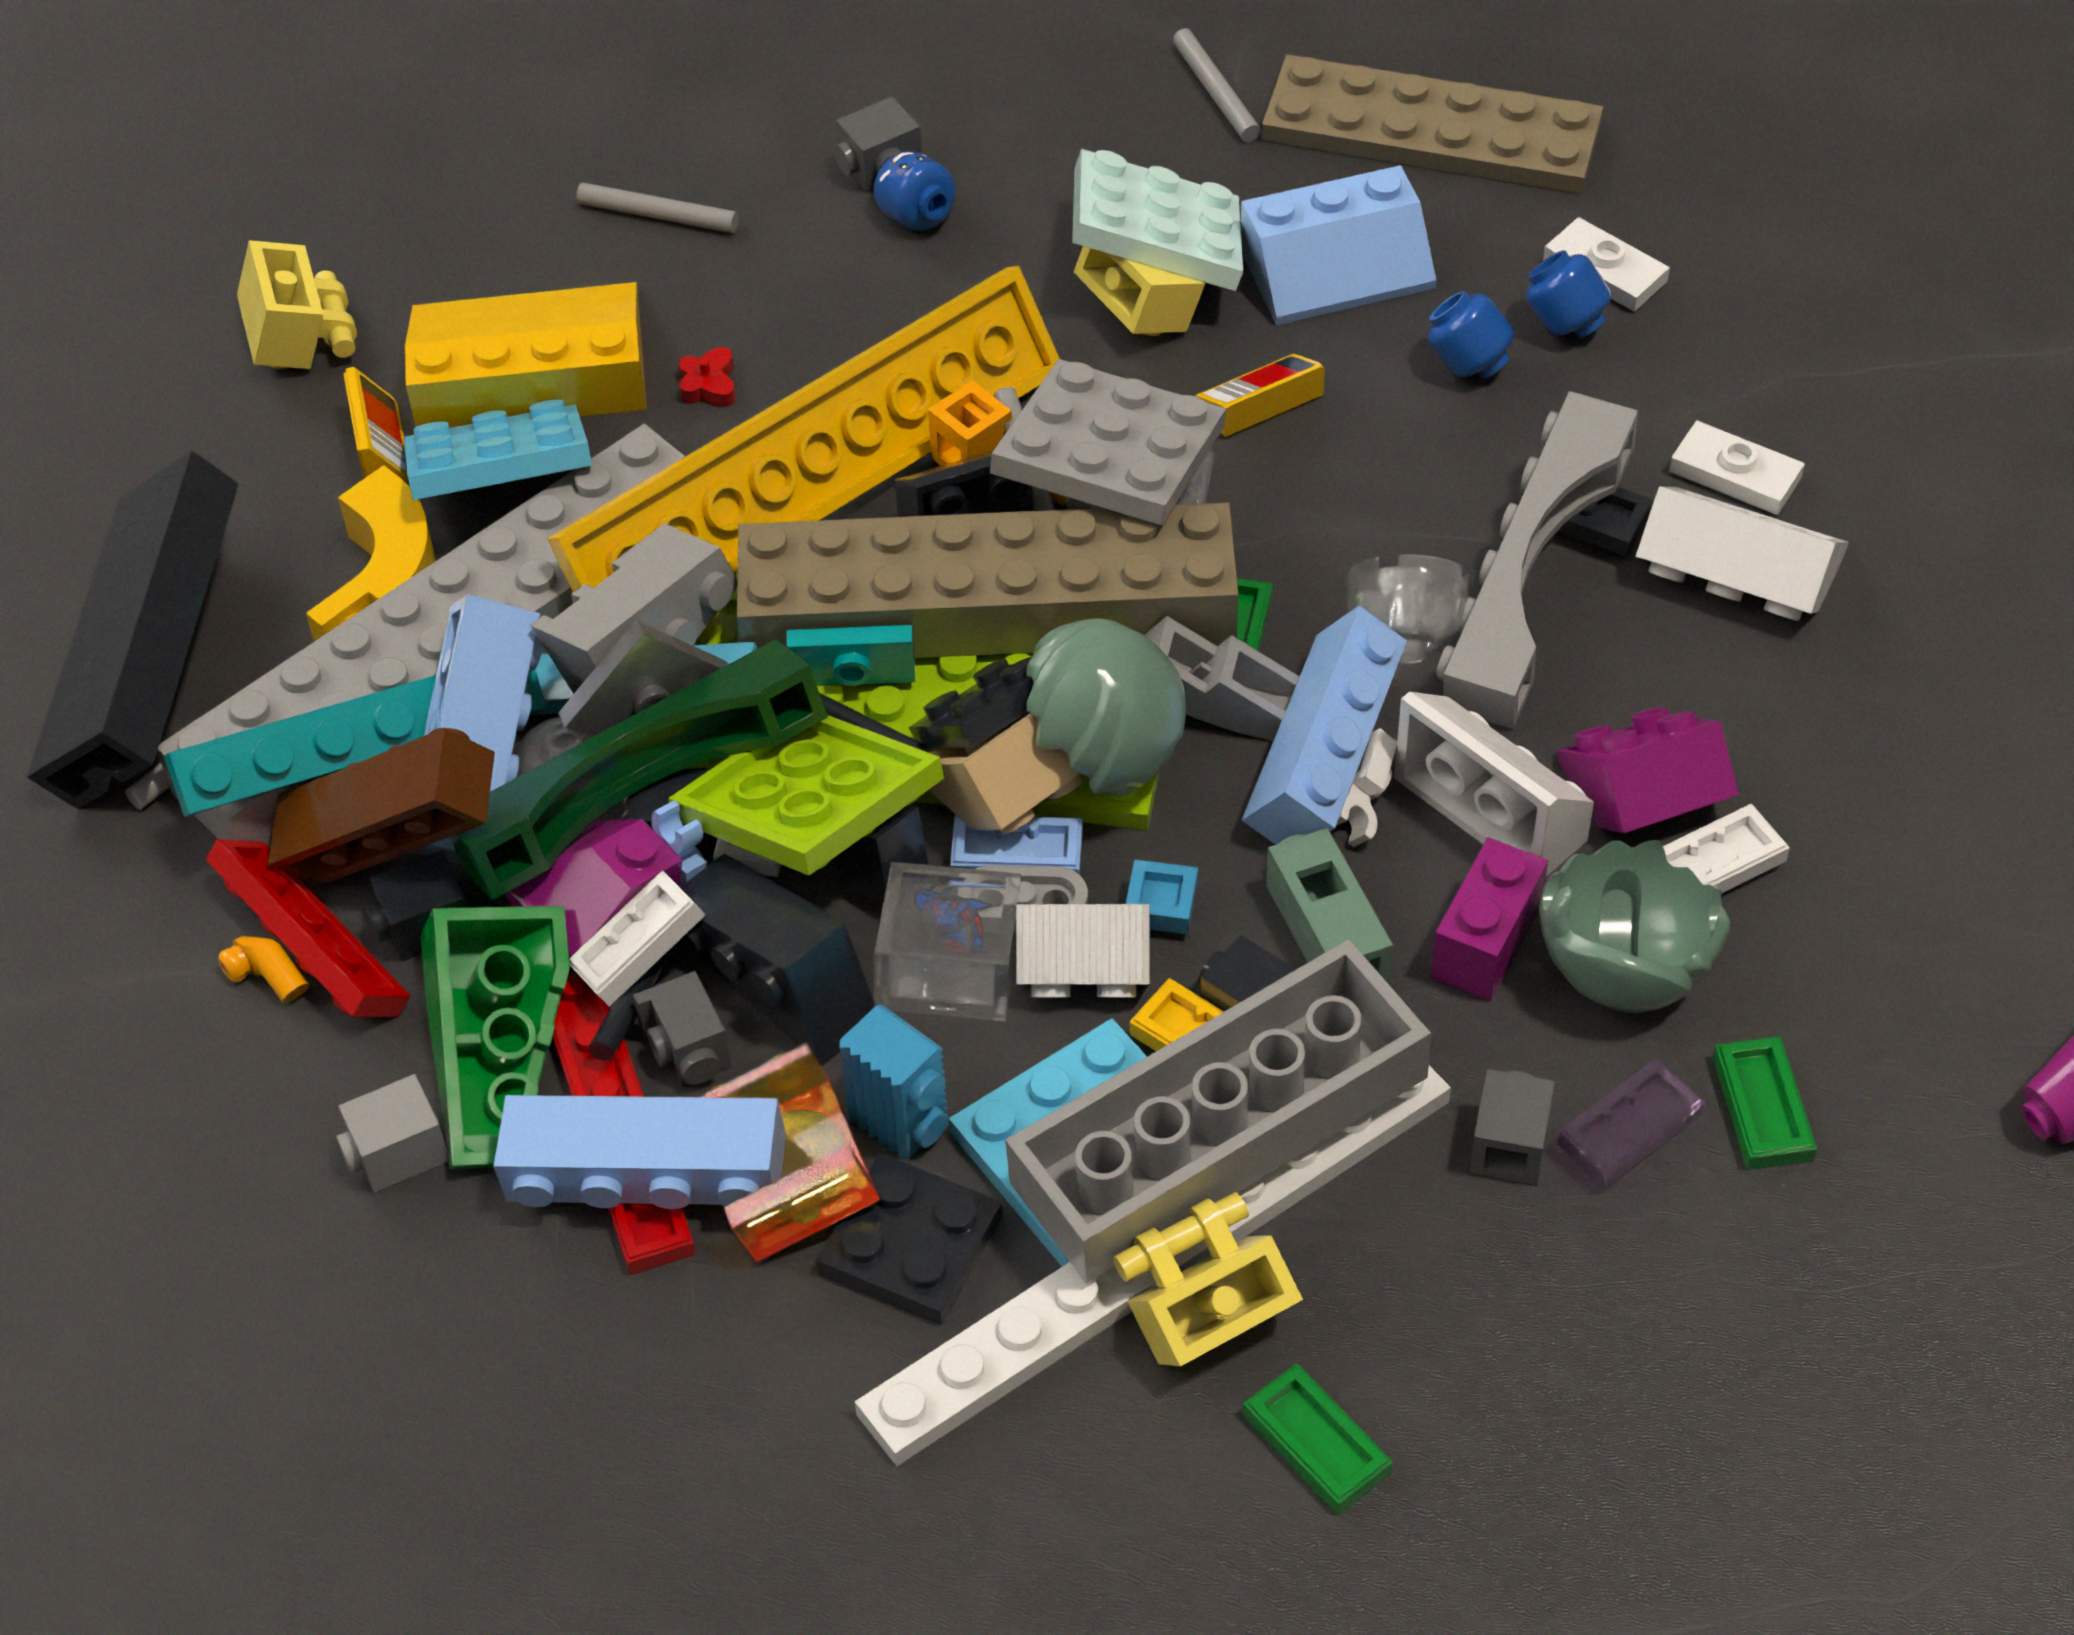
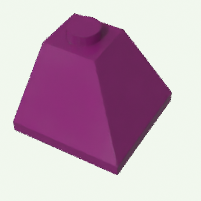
[504,819,683,958]

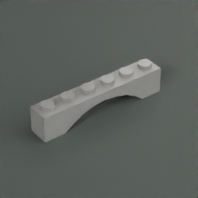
[1436,391,1638,729]

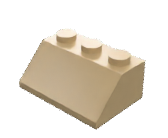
[929,712,1083,834]

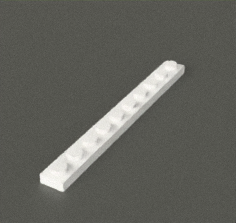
[855,1065,1451,1466]

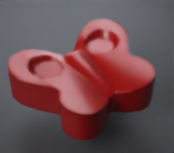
[679,347,736,406]

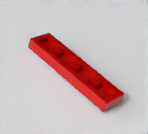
[206,839,411,1019]

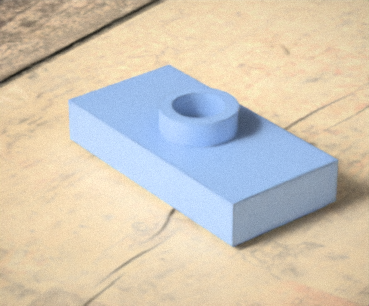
[950,814,1083,879]

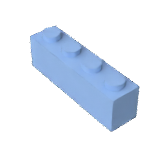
[411,594,543,863]
[1242,605,1407,845]
[493,1095,786,1210]

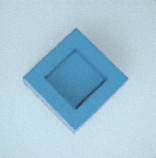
[1126,859,1198,934]

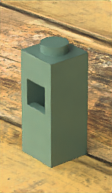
[1266,828,1393,983]

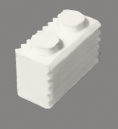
[1016,904,1150,997]

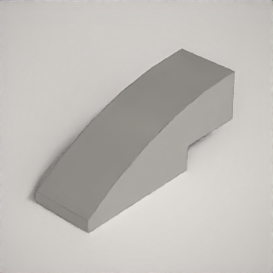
[1145,616,1299,741]

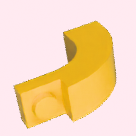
[306,465,436,641]

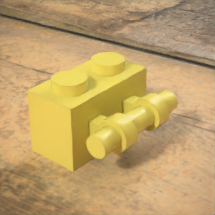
[237,240,357,369]
[1113,1192,1303,1366]

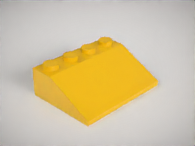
[405,282,647,428]

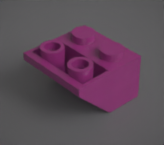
[1555,707,1739,833]

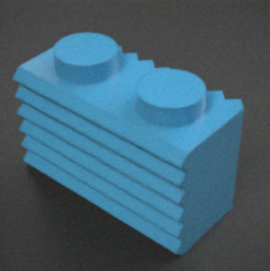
[840,1004,949,1160]

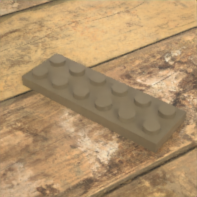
[1261,54,1604,194]

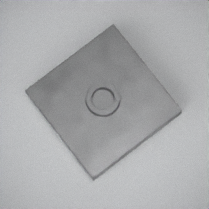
[558,620,728,737]

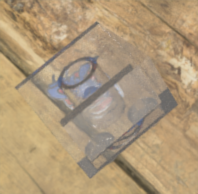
[874,862,1021,1022]

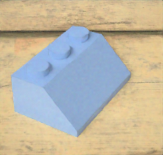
[1241,165,1436,326]

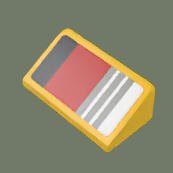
[1195,353,1325,437]
[344,367,409,483]

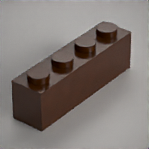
[268,728,495,886]

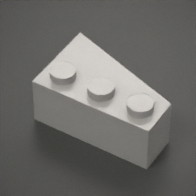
[530,523,738,694]

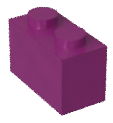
[1431,837,1548,1002]

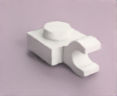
[1336,728,1397,847]

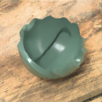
[1026,618,1186,797]
[1539,840,1730,1013]

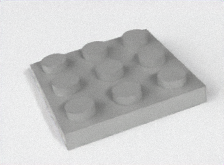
[990,359,1226,525]

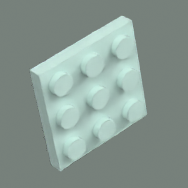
[1072,149,1243,291]

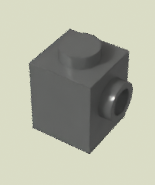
[833,96,922,192]

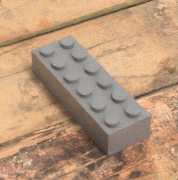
[1005,939,1431,1284]

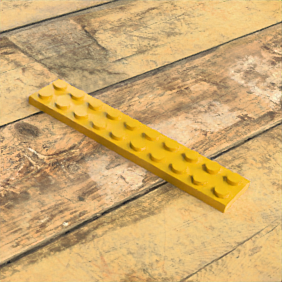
[547,266,1060,592]

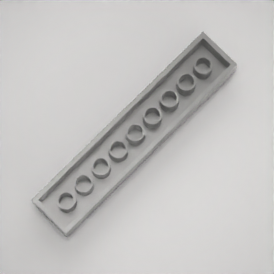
[157,423,685,847]

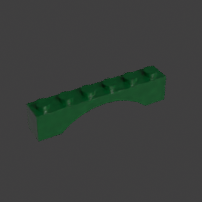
[449,639,828,900]

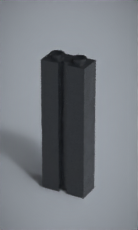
[26,450,239,809]

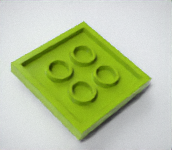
[668,715,944,876]

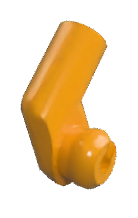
[218,936,310,1004]

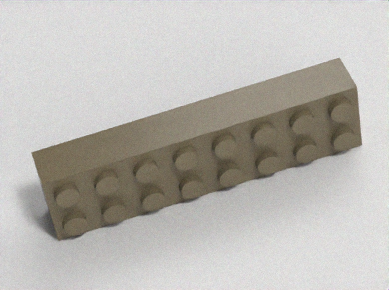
[737,502,1238,658]

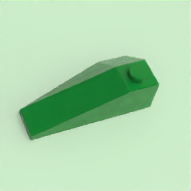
[421,906,570,1169]

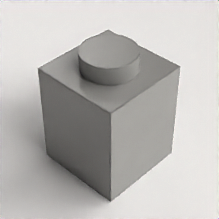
[335,1074,449,1193]

